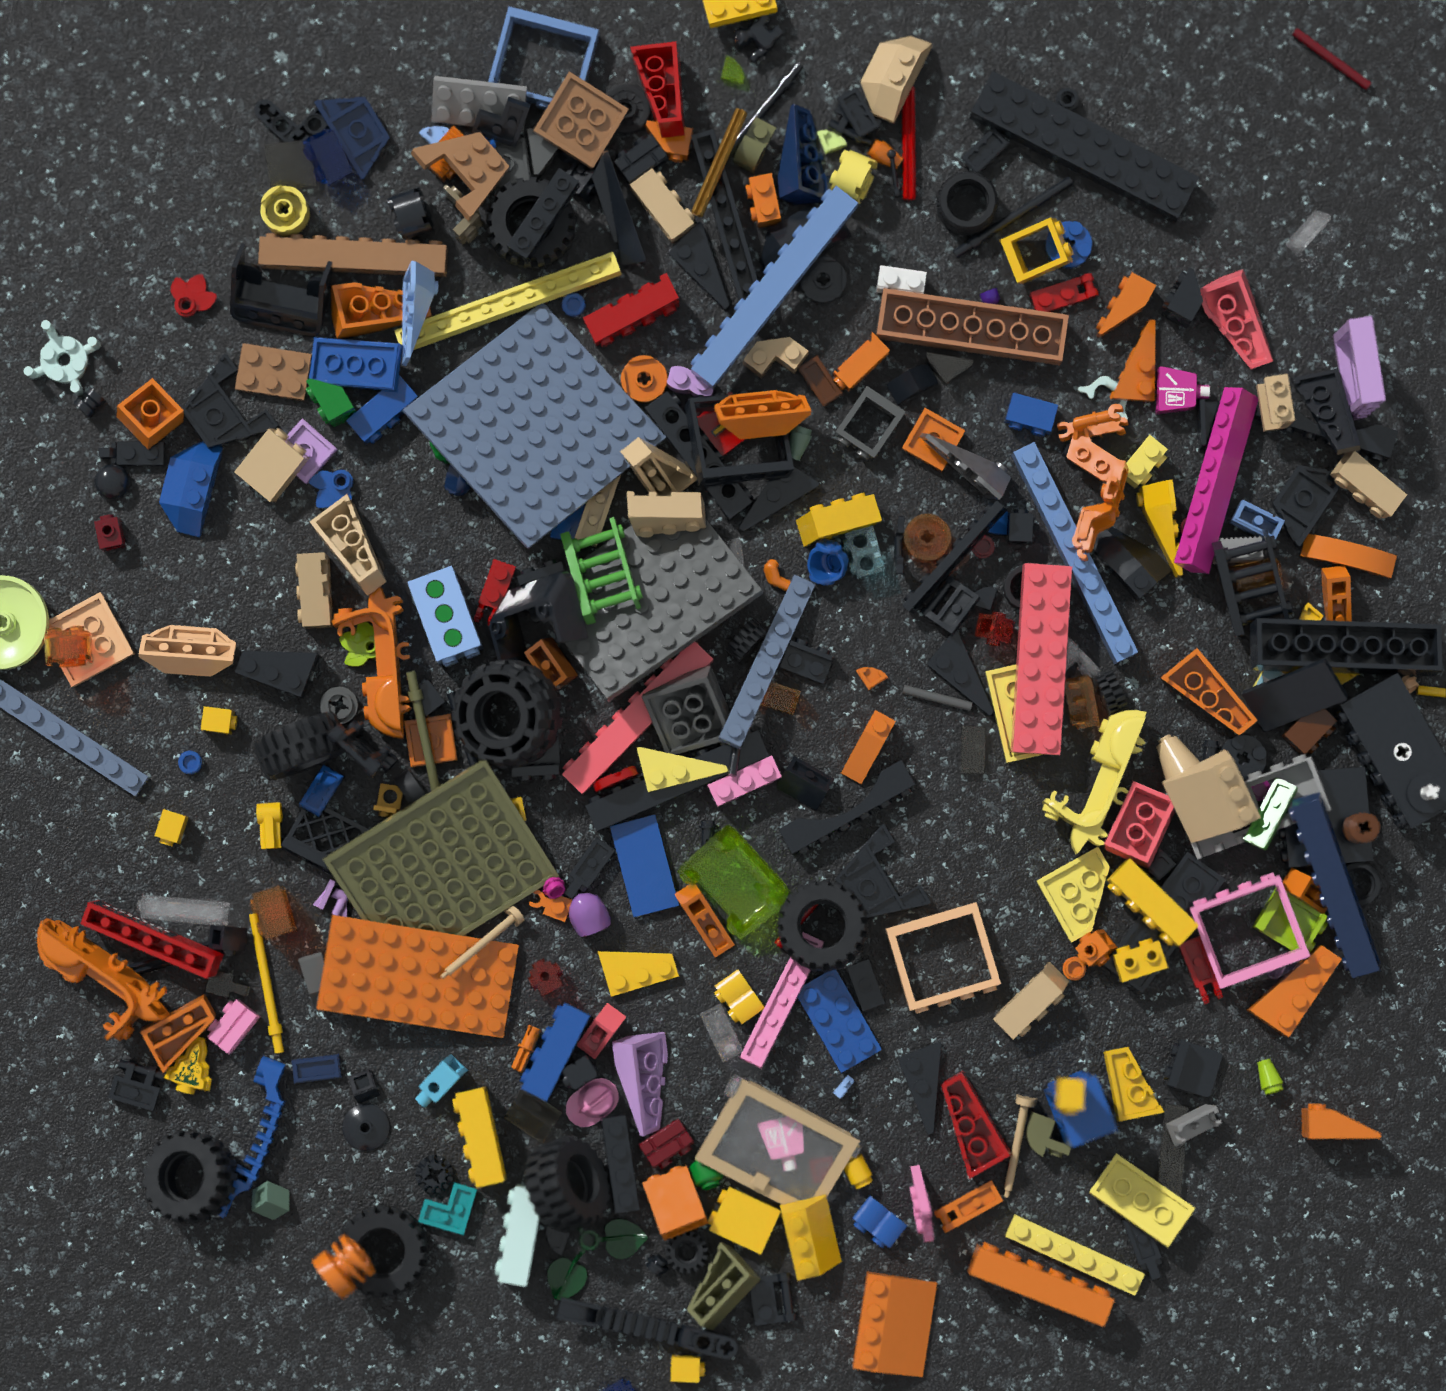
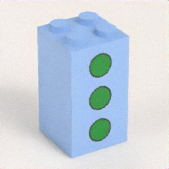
[407,566,484,667]

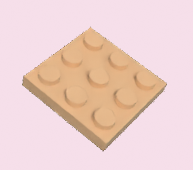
[46,592,135,687]

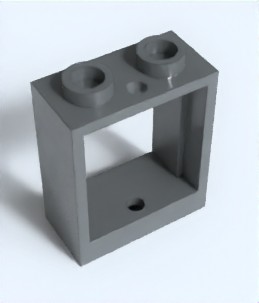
[835,386,906,461]

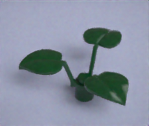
[547,1219,647,1300]

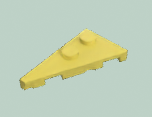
[637,747,728,792]

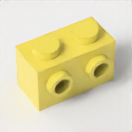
[1126,435,1168,489]

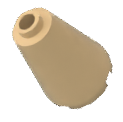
[1156,735,1200,780]

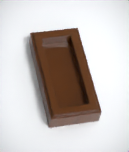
[798,356,843,408]

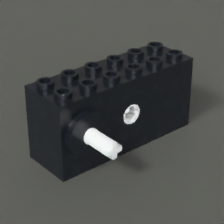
[1333,673,1446,831]

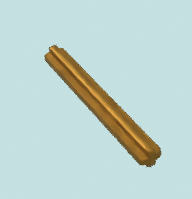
[691,108,747,217]

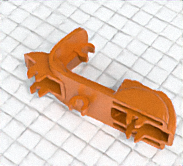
[331,586,412,739]
[37,918,170,1041]

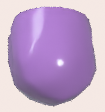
[569,893,611,937]

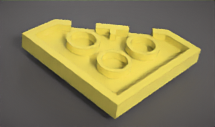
[1036,847,1110,943]

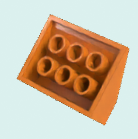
[852,1271,937,1377]

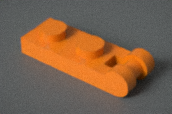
[934,1180,1003,1233]

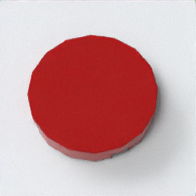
[593,766,638,792]

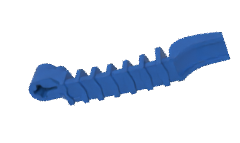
[219,1056,286,1218]

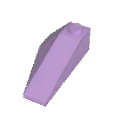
[612,1032,668,1136]

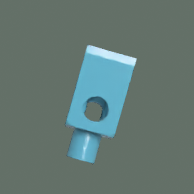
[415,1054,468,1108]

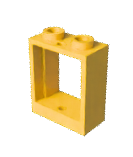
[1000,217,1074,284]

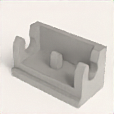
[1166,1104,1222,1146]

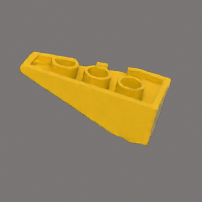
[1136,480,1183,578]

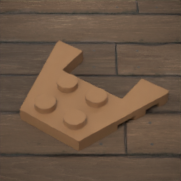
[411,132,509,221]

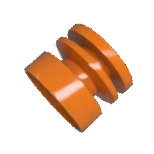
[312,1234,376,1299]

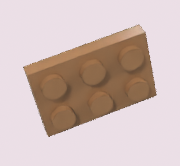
[235,343,312,401]

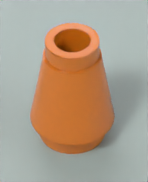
[867,139,903,169]

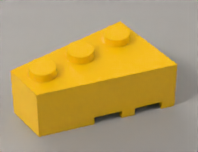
[796,493,882,547]

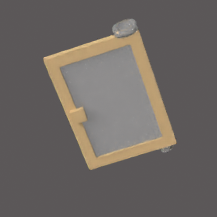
[695,1074,861,1205]

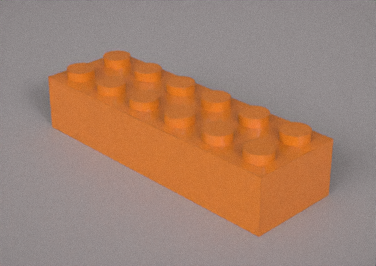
[967,1242,1114,1326]

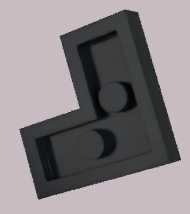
[472,96,530,147]

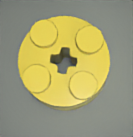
[829,150,877,204]
[260,185,310,237]

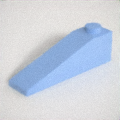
[402,261,438,366]

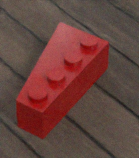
[583,273,679,347]
[942,1071,1011,1179]

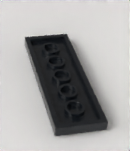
[1104,851,1226,993]

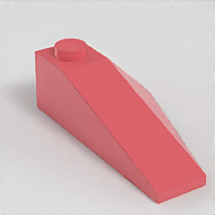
[1200,270,1273,369]

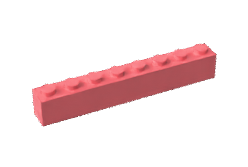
[562,642,714,795]

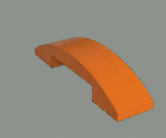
[1300,534,1397,579]

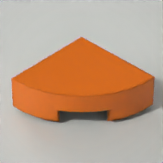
[856,667,888,691]

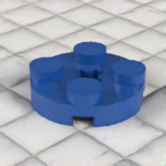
[1045,221,1092,269]

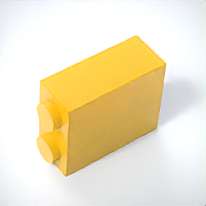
[708,1186,781,1254]

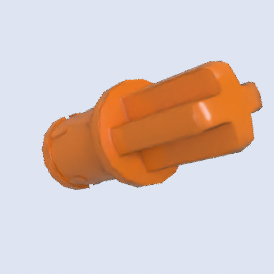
[512,1025,542,1072]

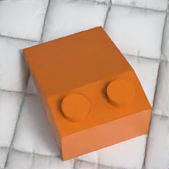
[1301,1103,1381,1139]

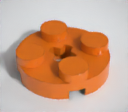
[621,355,668,403]

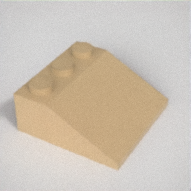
[1162,750,1261,843]

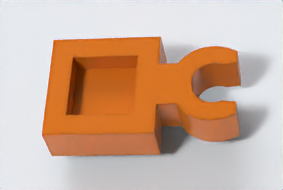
[529,890,572,922]

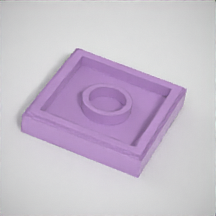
[287,419,337,484]

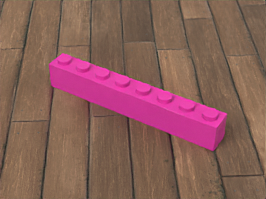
[1174,387,1258,574]

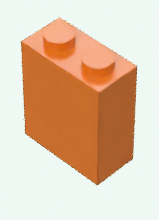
[642,1166,709,1241]

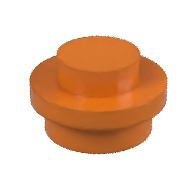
[1062,957,1086,980]

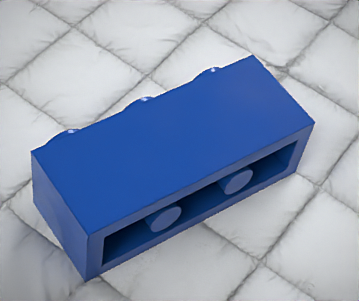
[346,375,418,445]

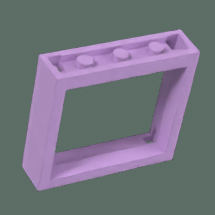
[1333,316,1385,420]

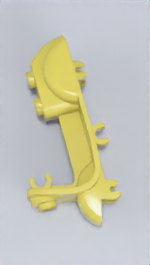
[1042,710,1147,854]

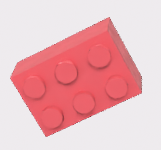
[1104,781,1175,869]

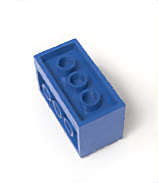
[1044,1071,1117,1147]

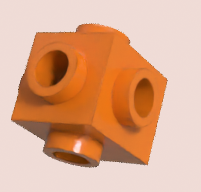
[1075,929,1118,967]

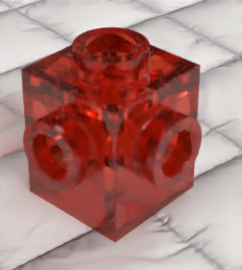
[975,612,1015,647]
[528,958,564,996]

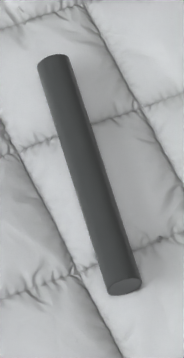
[902,685,973,711]

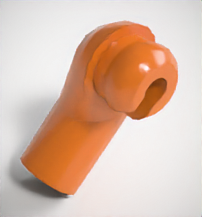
[764,559,791,591]

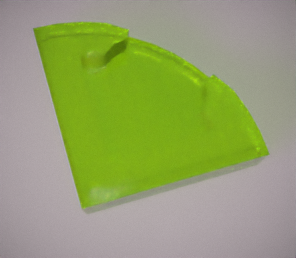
[721,55,744,85]

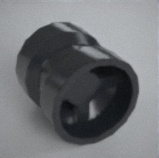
[73,386,107,418]

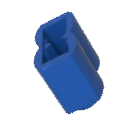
[852,1196,907,1248]

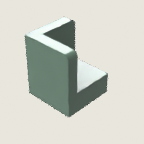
[252,1181,289,1220]

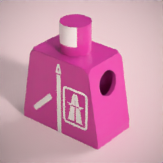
[1156,367,1210,414]

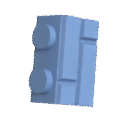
[1229,500,1285,540]

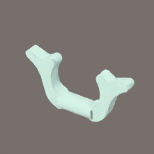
[1078,376,1128,419]

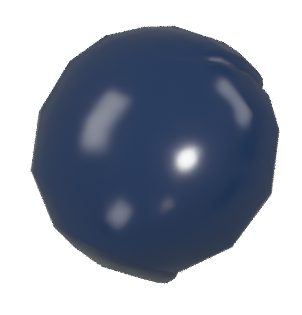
[444,464,472,496]

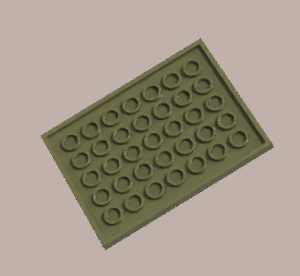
[323,760,559,936]

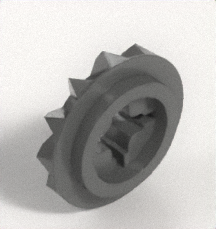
[320,687,358,724]

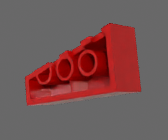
[630,42,685,138]

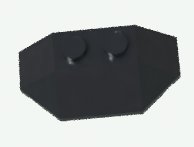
[760,206,852,269]

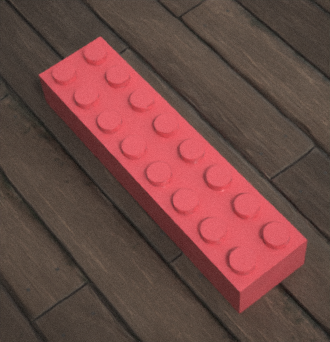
[1011,563,1072,756]

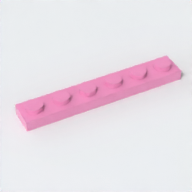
[740,932,824,1069]

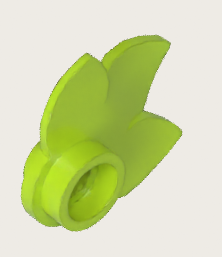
[339,622,376,667]

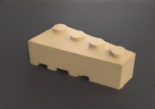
[310,494,386,596]

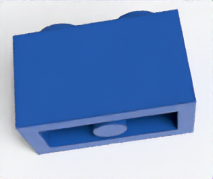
[1004,393,1058,437]

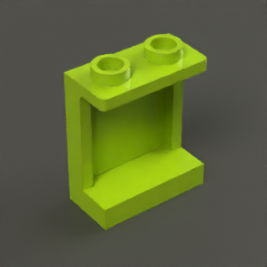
[1252,888,1328,954]

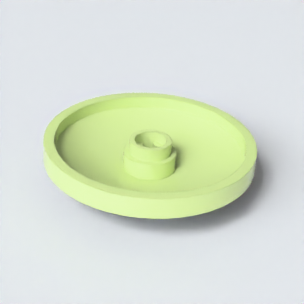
[0,575,49,670]

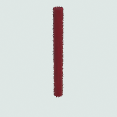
[1292,28,1371,90]

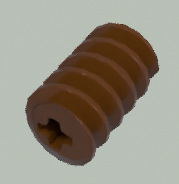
[1342,813,1380,844]

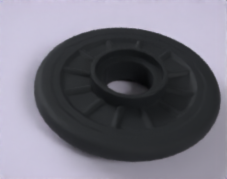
[606,84,651,134]

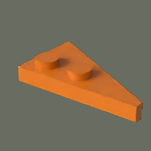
[1110,320,1155,402]

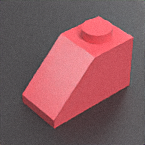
[576,1003,626,1059]

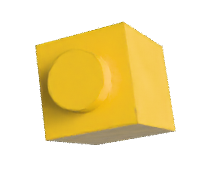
[201,706,238,735]
[155,809,189,847]
[671,1355,705,1383]

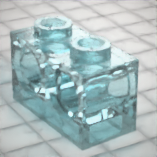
[842,525,886,580]

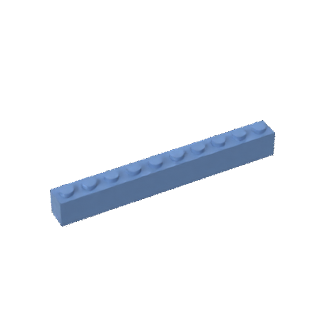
[690,186,858,389]
[1011,442,1138,664]

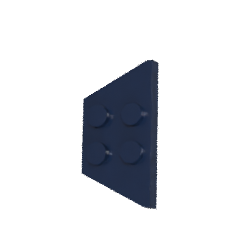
[314,97,389,180]

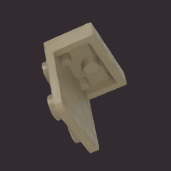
[443,185,482,245]

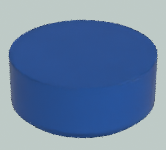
[562,293,585,317]
[178,751,203,774]

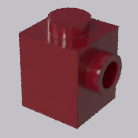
[94,514,126,551]

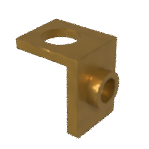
[373,783,403,818]

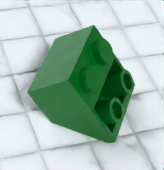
[306,378,357,428]

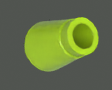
[1257,1059,1284,1095]

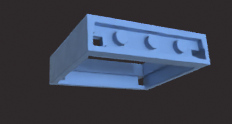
[488,6,599,110]

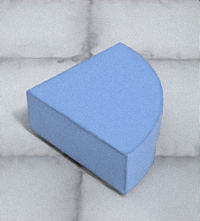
[419,126,449,144]
[833,1075,854,1098]

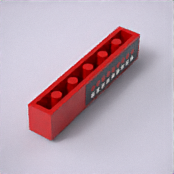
[80,900,224,979]

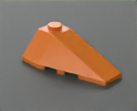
[331,282,432,339]

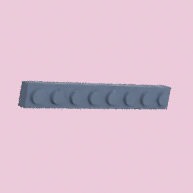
[718,575,816,749]
[0,679,149,797]

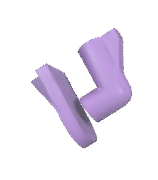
[313,879,349,917]

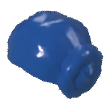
[807,539,849,586]

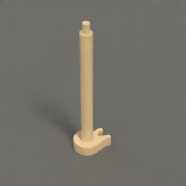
[440,906,525,979]
[1004,1094,1038,1198]

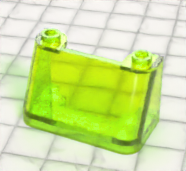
[677,825,789,940]

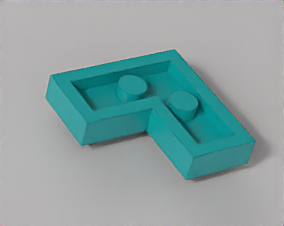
[418,1182,477,1235]

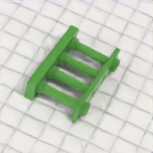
[560,517,643,625]

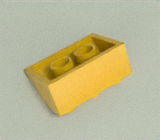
[780,1194,842,1281]

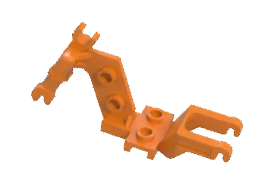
[1057,404,1129,561]

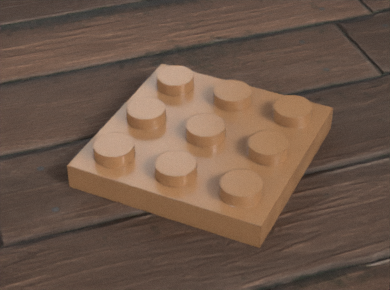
[533,71,629,169]

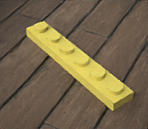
[1005,1214,1145,1295]

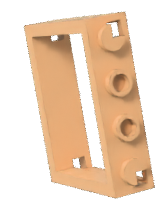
[885,902,1001,1014]

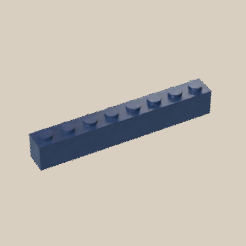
[1289,792,1380,978]

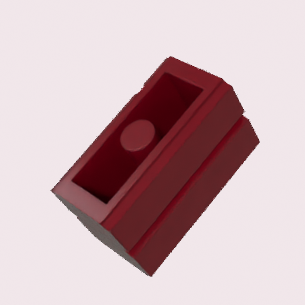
[639,1118,694,1169]

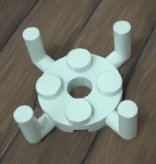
[24,320,101,396]

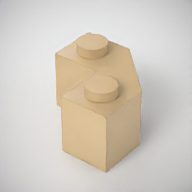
[743,337,809,378]

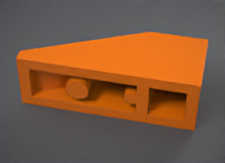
[1321,566,1352,621]
[841,710,896,784]
[674,882,735,958]

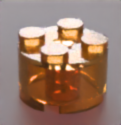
[903,514,951,563]
[44,626,93,667]

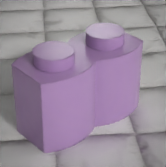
[667,366,715,397]

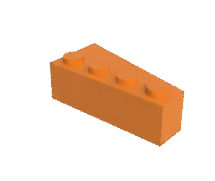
[1161,648,1258,735]
[1246,946,1342,1037]

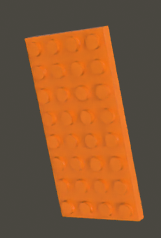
[316,915,519,1038]

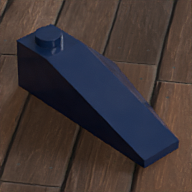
[778,104,830,204]

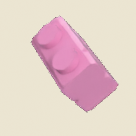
[207,999,261,1054]

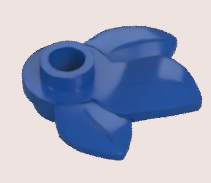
[309,470,353,508]

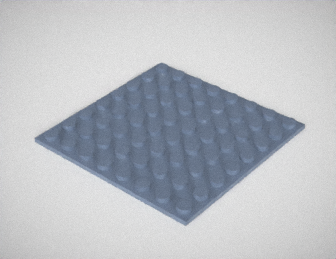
[403,303,666,549]

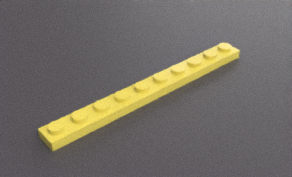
[394,252,622,350]

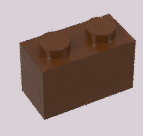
[1281,709,1337,755]

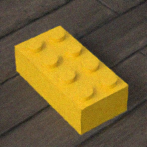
[1106,859,1199,946]
[453,1086,507,1188]

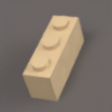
[630,168,695,244]
[1330,451,1407,518]

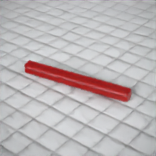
[902,86,916,201]

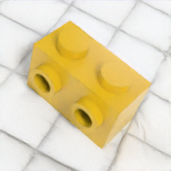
[1112,938,1168,982]

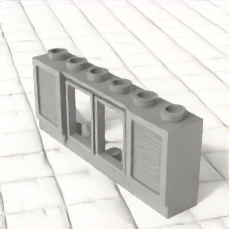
[1191,754,1332,859]

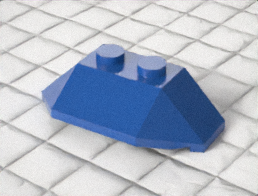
[159,442,223,538]

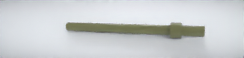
[406,671,440,791]

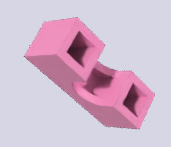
[708,756,782,807]

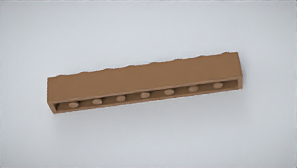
[258,233,448,277]

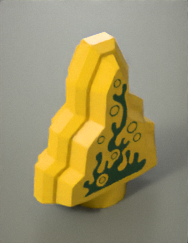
[164,1037,212,1095]

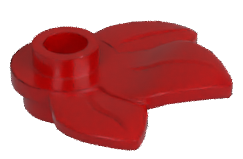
[171,274,217,317]

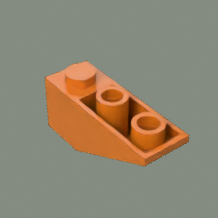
[1096,272,1156,338]

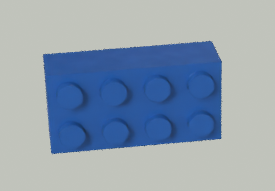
[519,1003,591,1101]

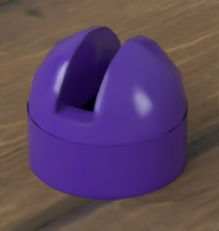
[979,288,1000,304]

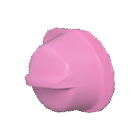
[566,1078,619,1127]

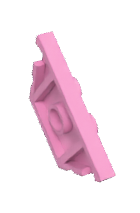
[910,1165,934,1242]

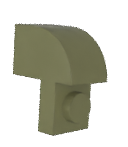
[733,117,776,174]
[1025,1112,1071,1158]

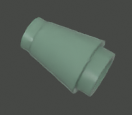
[789,425,812,461]

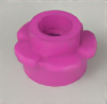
[543,877,565,899]

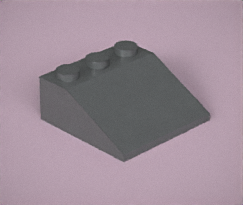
[642,665,730,755]

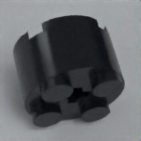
[387,186,434,240]

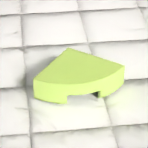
[817,130,847,155]

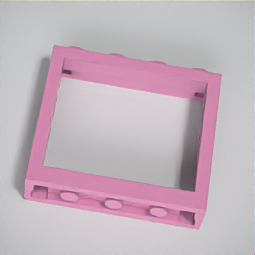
[1190,873,1310,989]

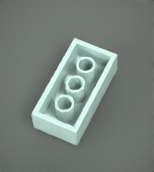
[495,1184,540,1286]

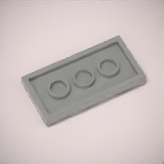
[431,76,527,132]

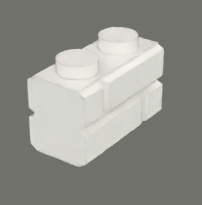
[876,265,927,294]

